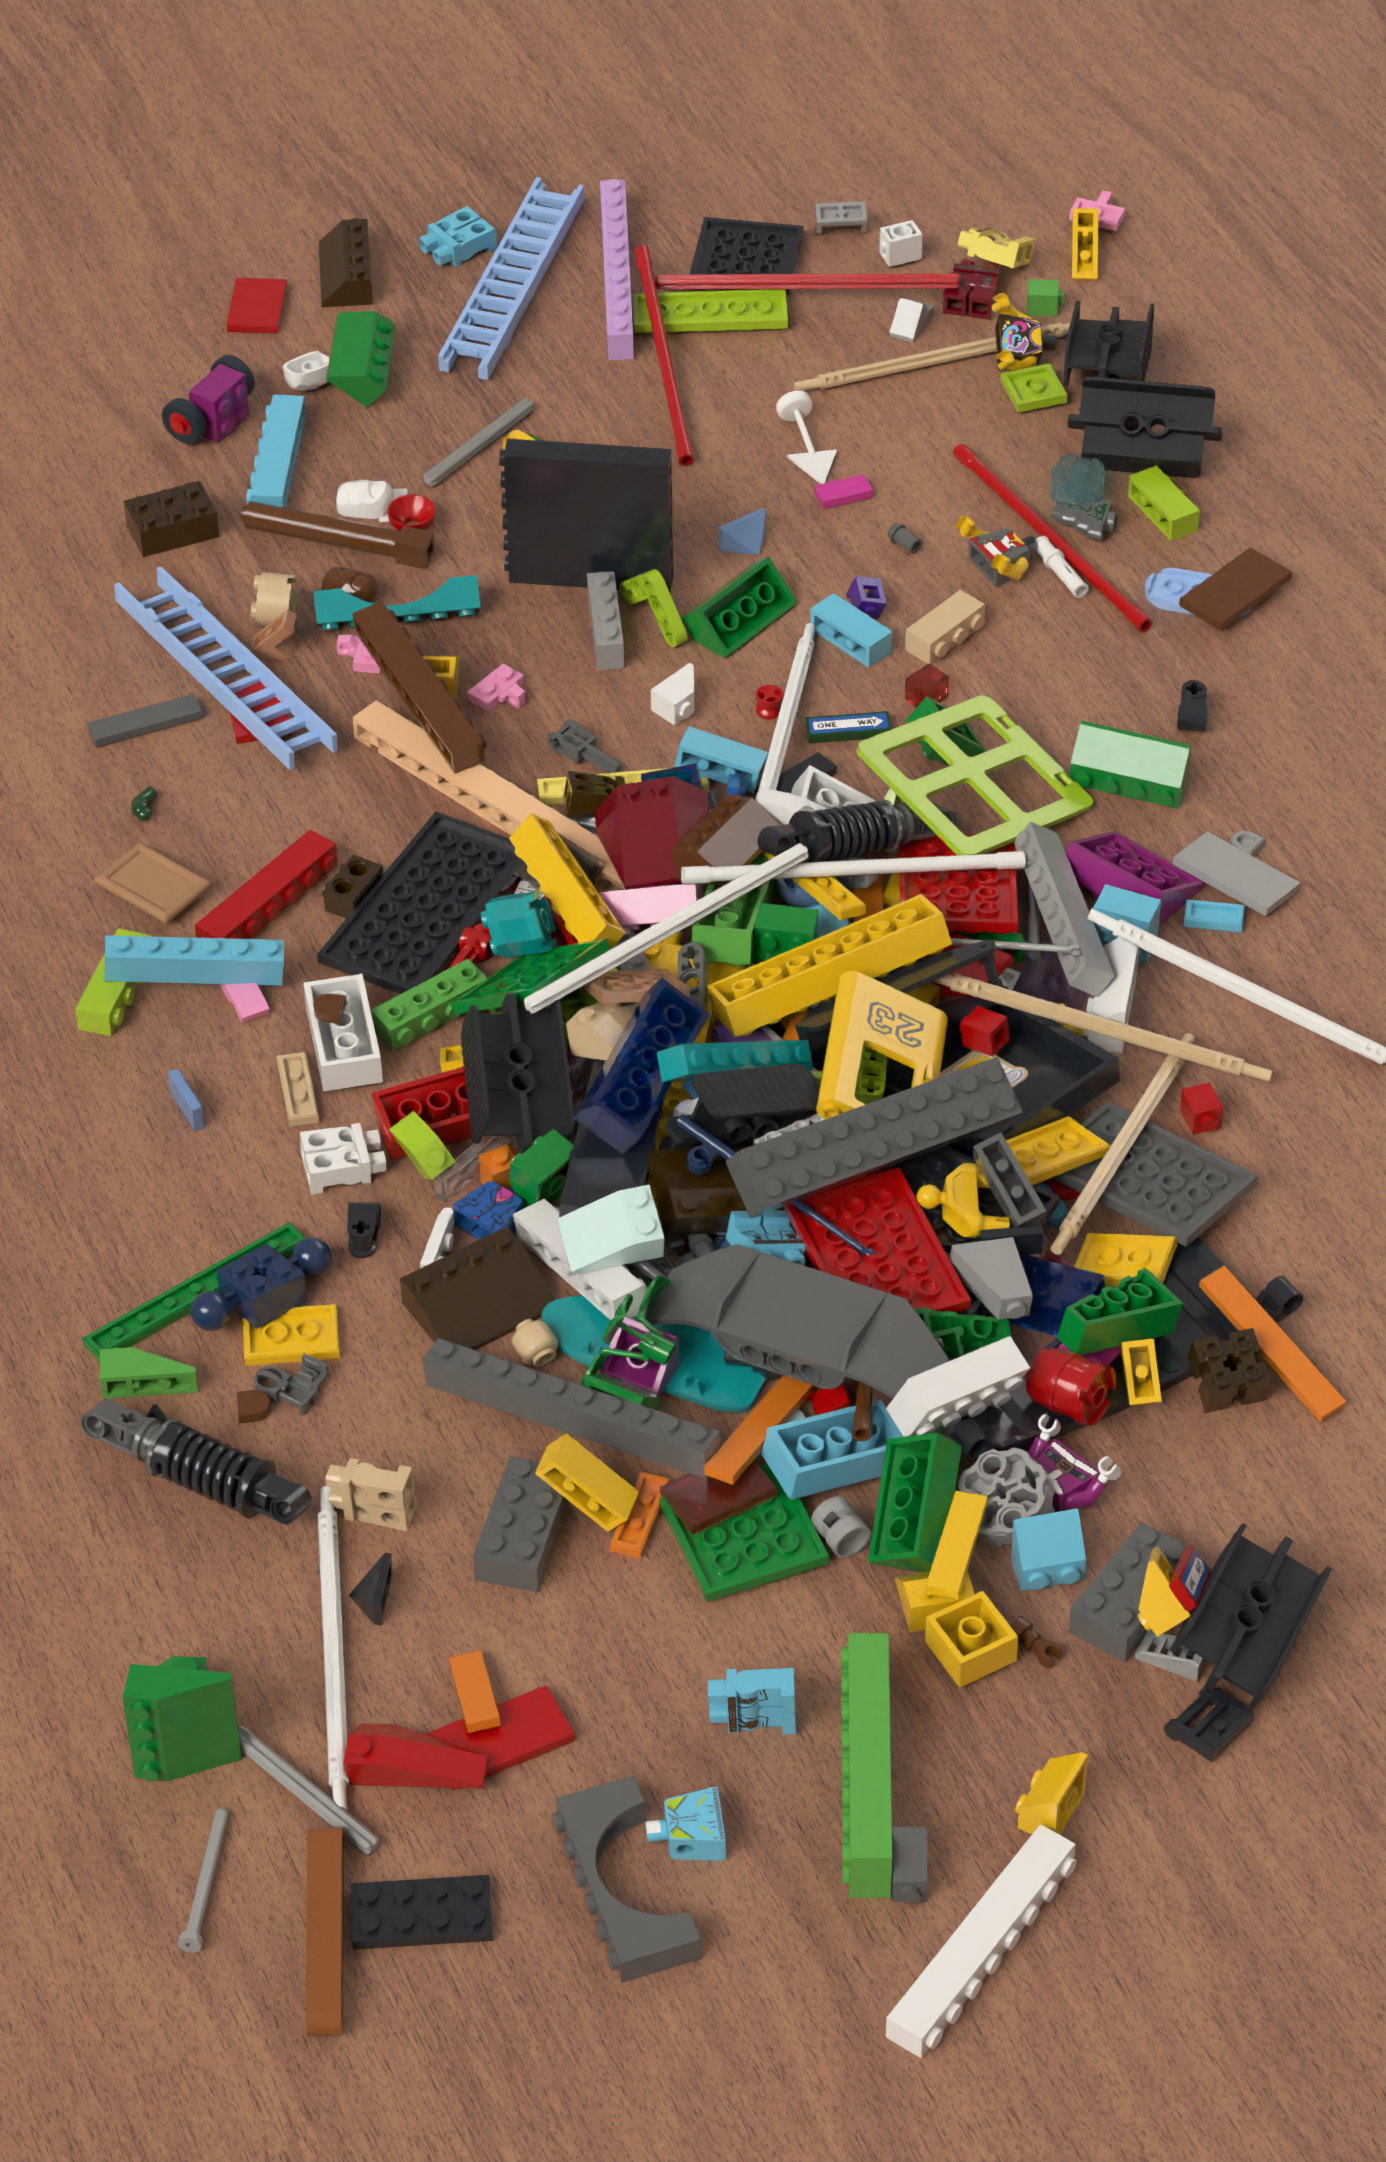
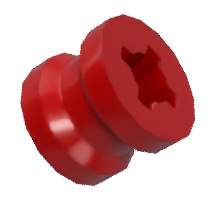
[755,684,783,720]

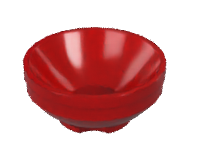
[387,494,436,531]

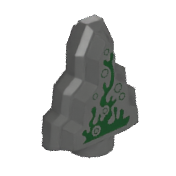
[1051,499,1117,542]

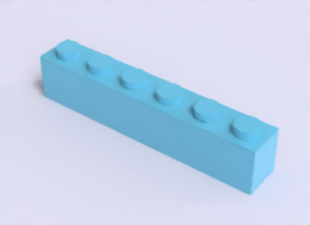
[247,395,306,508]
[104,935,284,986]

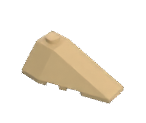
[566,1001,657,1063]

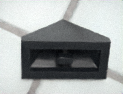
[349,1553,393,1625]

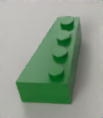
[1057,1267,1183,1355]

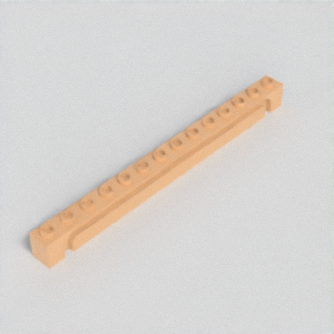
[353,700,668,892]

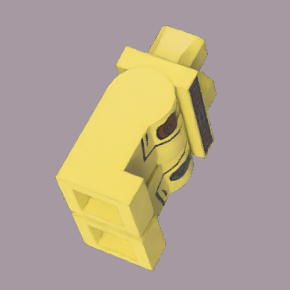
[958,227,1036,268]

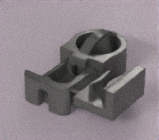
[254,1354,329,1415]

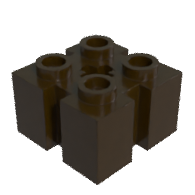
[1187,1328,1272,1413]

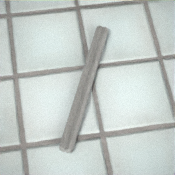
[423,398,534,487]
[239,1726,380,1855]

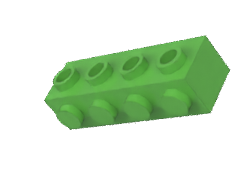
[371,959,487,1051]

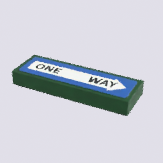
[805,711,892,744]

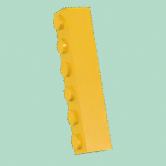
[509,813,626,951]

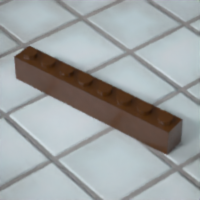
[352,601,487,774]

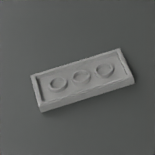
[1173,831,1301,916]

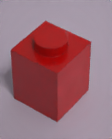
[960,1006,1009,1057]
[1180,1082,1223,1135]

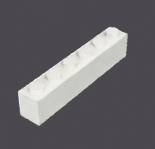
[513,1199,647,1320]

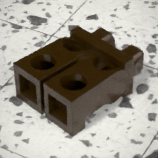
[563,771,626,819]

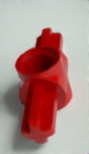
[451,923,493,967]

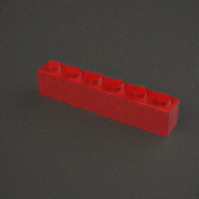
[194,829,338,939]

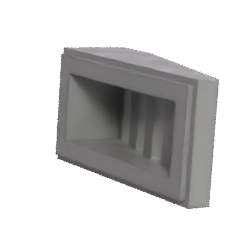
[1135,1631,1207,1682]

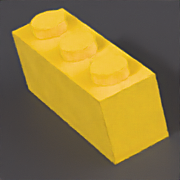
[535,1433,639,1532]

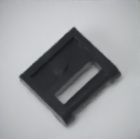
[1163,1686,1254,1762]

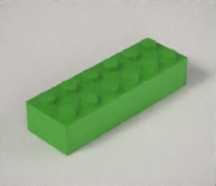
[691,855,777,966]

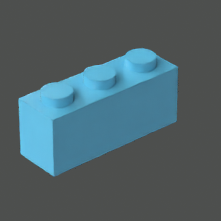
[810,593,893,668]
[674,726,768,793]

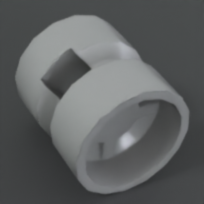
[811,1496,871,1558]

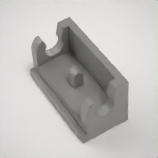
[815,201,867,235]

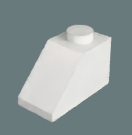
[651,663,694,726]

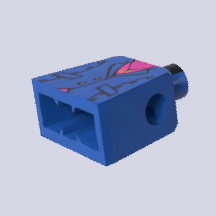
[453,1181,524,1240]

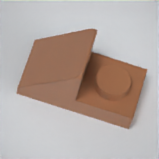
[250,609,296,660]

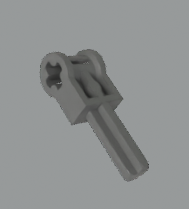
[547,719,623,773]

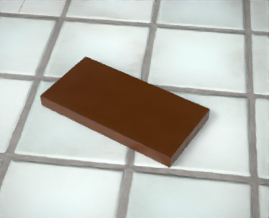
[1179,547,1292,631]

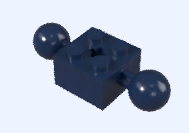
[190,1237,332,1331]

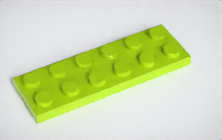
[632,289,788,334]

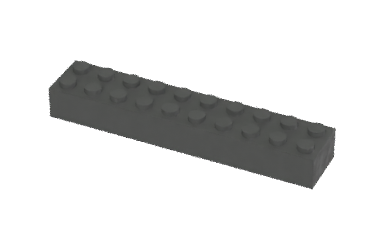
[725,1057,1023,1219]

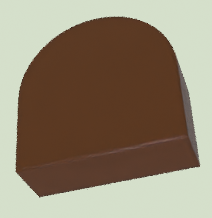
[313,994,347,1024]
[237,1390,270,1423]

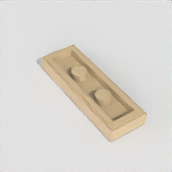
[276,1052,319,1127]

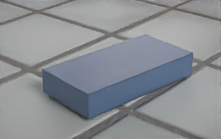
[168,1069,205,1131]

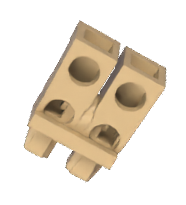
[325,1458,417,1531]

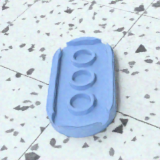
[1145,568,1252,618]

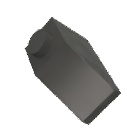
[891,1827,928,1904]

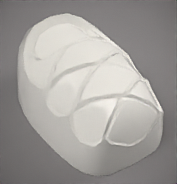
[283,351,330,391]
[336,480,394,519]

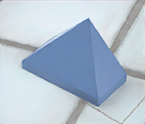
[719,508,766,555]

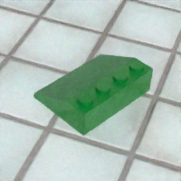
[122,1664,243,1781]

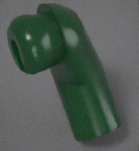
[131,786,158,821]

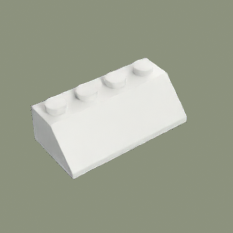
[1083,937,1140,1054]

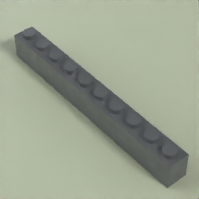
[423,1338,721,1480]

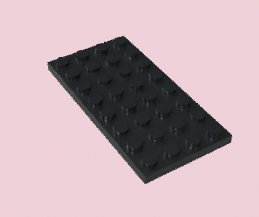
[317,811,527,994]

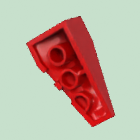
[343,1723,489,1789]

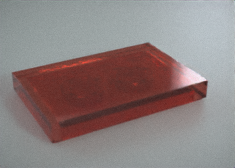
[660,1461,777,1535]

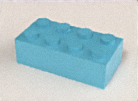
[761,1399,903,1500]

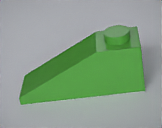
[100,1347,198,1399]

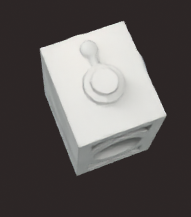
[879,220,922,267]

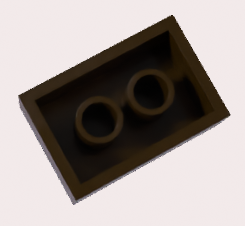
[124,481,219,557]

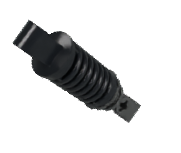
[757,799,957,863]
[81,1399,312,1525]

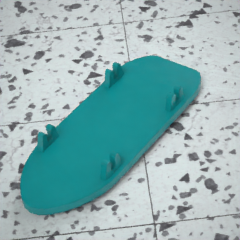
[541,1295,768,1413]

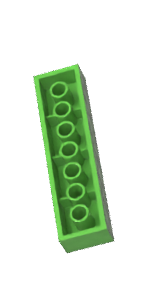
[841,1633,892,1898]

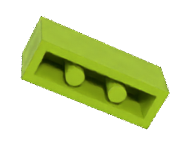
[1128,466,1201,541]

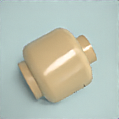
[512,1319,559,1367]

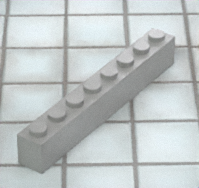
[1014,822,1115,997]

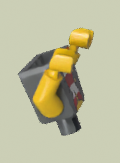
[955,516,1037,588]

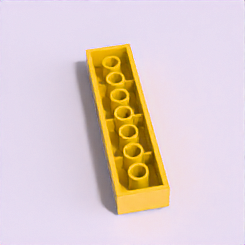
[706,894,952,1037]

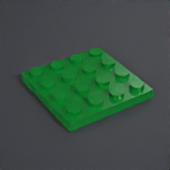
[451,938,610,1014]
[660,1465,829,1602]

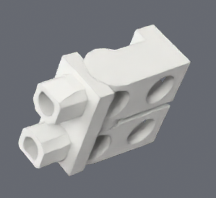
[300,1123,386,1195]

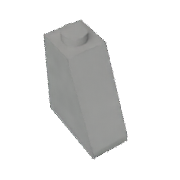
[950,1237,1033,1320]

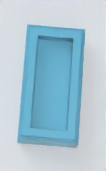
[1184,899,1245,933]

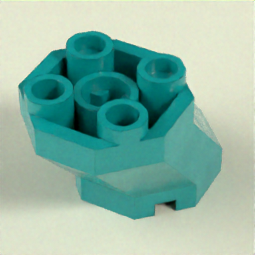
[481,889,557,959]

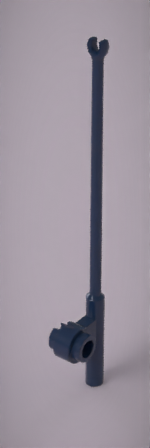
[676,1114,874,1256]

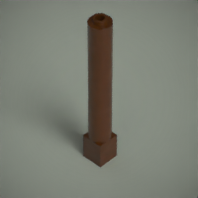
[241,501,435,569]

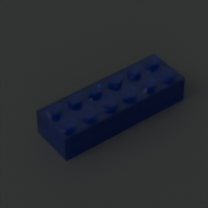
[574,978,710,1154]

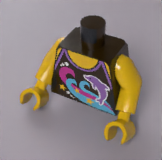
[992,293,1056,371]

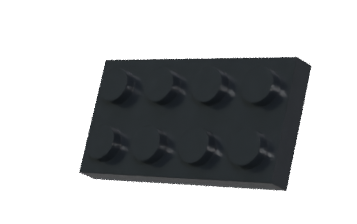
[351,1875,493,1950]

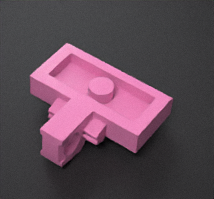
[1069,190,1125,231]
[337,635,381,674]
[467,663,526,712]

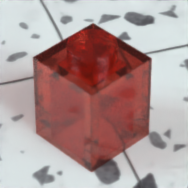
[905,663,949,707]

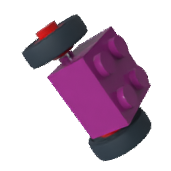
[162,355,255,444]

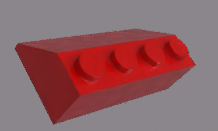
[371,1066,472,1161]

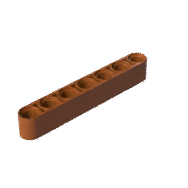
[306,1827,344,2036]

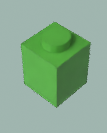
[1027,279,1064,316]

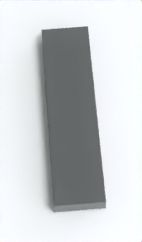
[87,694,203,747]

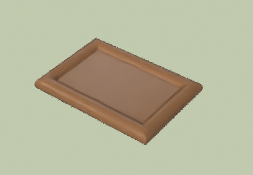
[93,842,213,924]

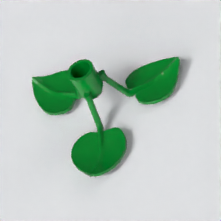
[580,1276,677,1386]

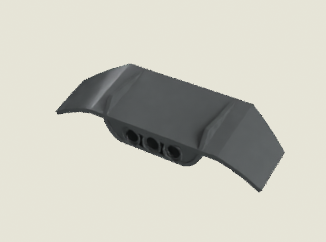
[646,1244,949,1399]

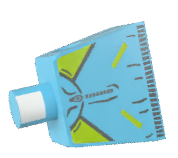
[645,1787,726,1861]

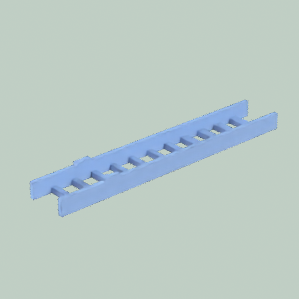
[114,567,337,770]

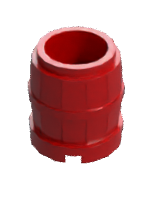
[1026,1347,1116,1426]

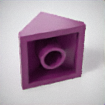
[600,1316,679,1396]

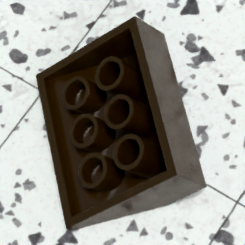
[647,1146,785,1236]
[400,1226,554,1350]

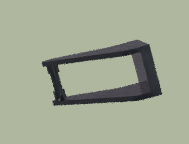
[795,940,1009,1071]

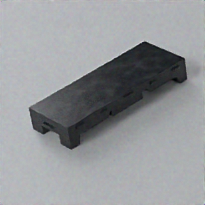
[559,1059,670,1217]

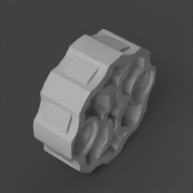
[957,1448,1056,1548]

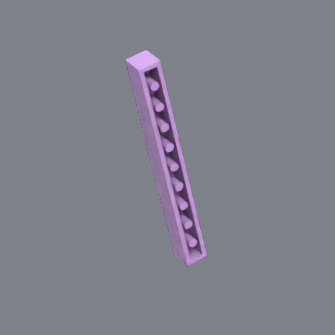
[600,179,634,360]

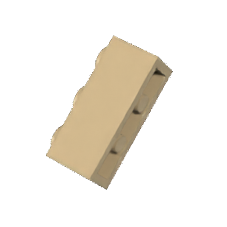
[905,590,985,665]

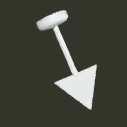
[776,391,837,484]

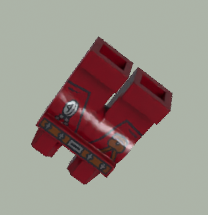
[943,259,1000,320]

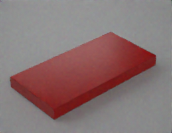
[425,1685,575,1791]

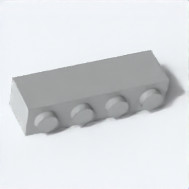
[587,572,624,670]

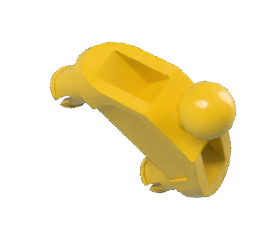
[917,1163,1010,1238]

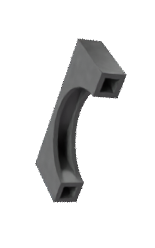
[552,1776,701,1983]

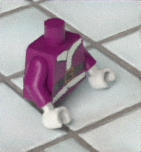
[1028,1414,1121,1512]

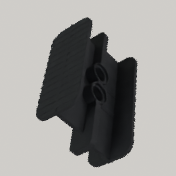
[1064,300,1154,386]
[1068,376,1222,478]
[461,993,575,1153]
[659,1064,820,1150]
[1170,1523,1332,1709]

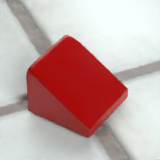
[810,1383,850,1415]

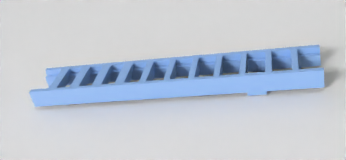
[438,177,584,380]

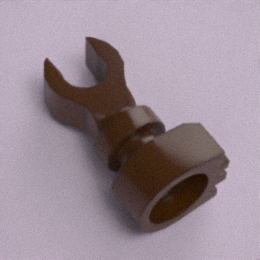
[1010,1616,1063,1668]

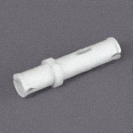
[1035,536,1089,598]

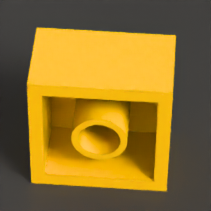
[925,1591,1018,1688]

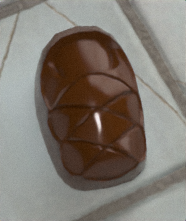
[321,567,378,602]

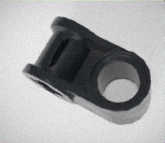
[1177,680,1208,732]
[347,1201,381,1258]

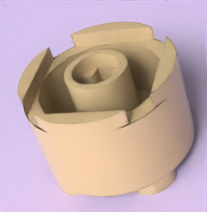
[251,572,298,627]

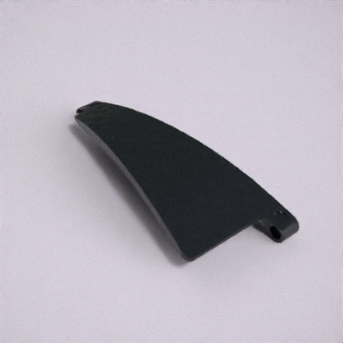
[949,1235,1304,1459]

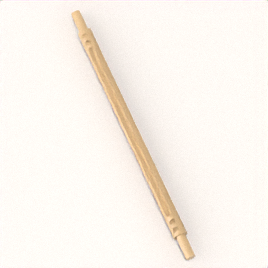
[793,322,1070,391]
[932,973,1272,1082]
[1051,1033,1195,1255]

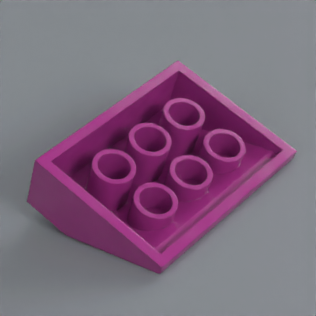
[1066,831,1206,923]

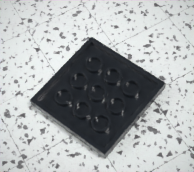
[690,217,804,295]

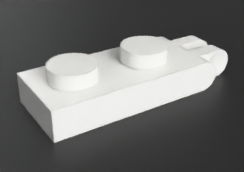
[420,1208,454,1268]

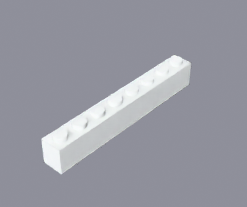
[886,1824,1077,2058]

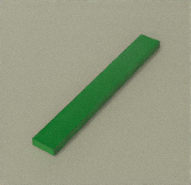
[82,1222,305,1363]

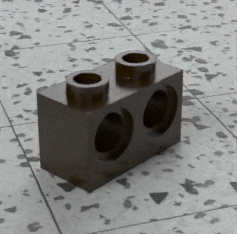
[322,854,383,919]

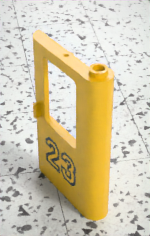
[816,971,948,1154]

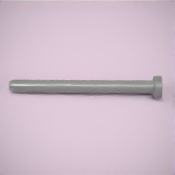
[177,1808,228,1953]

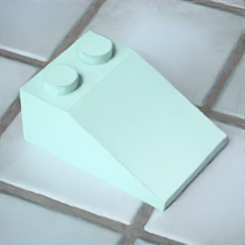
[557,1185,664,1275]

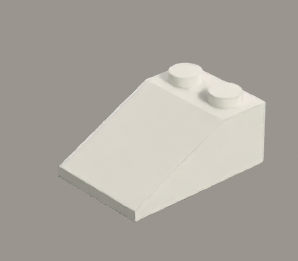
[791,765,876,809]

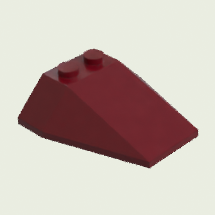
[595,776,709,890]

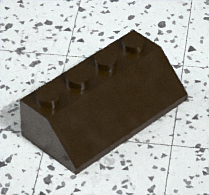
[319,218,373,308]

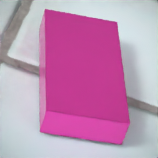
[814,474,873,509]

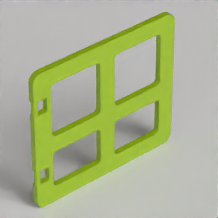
[856,695,1093,856]

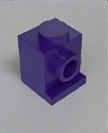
[846,576,887,619]

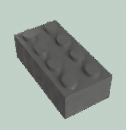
[473,1456,570,1593]
[1069,1522,1188,1662]

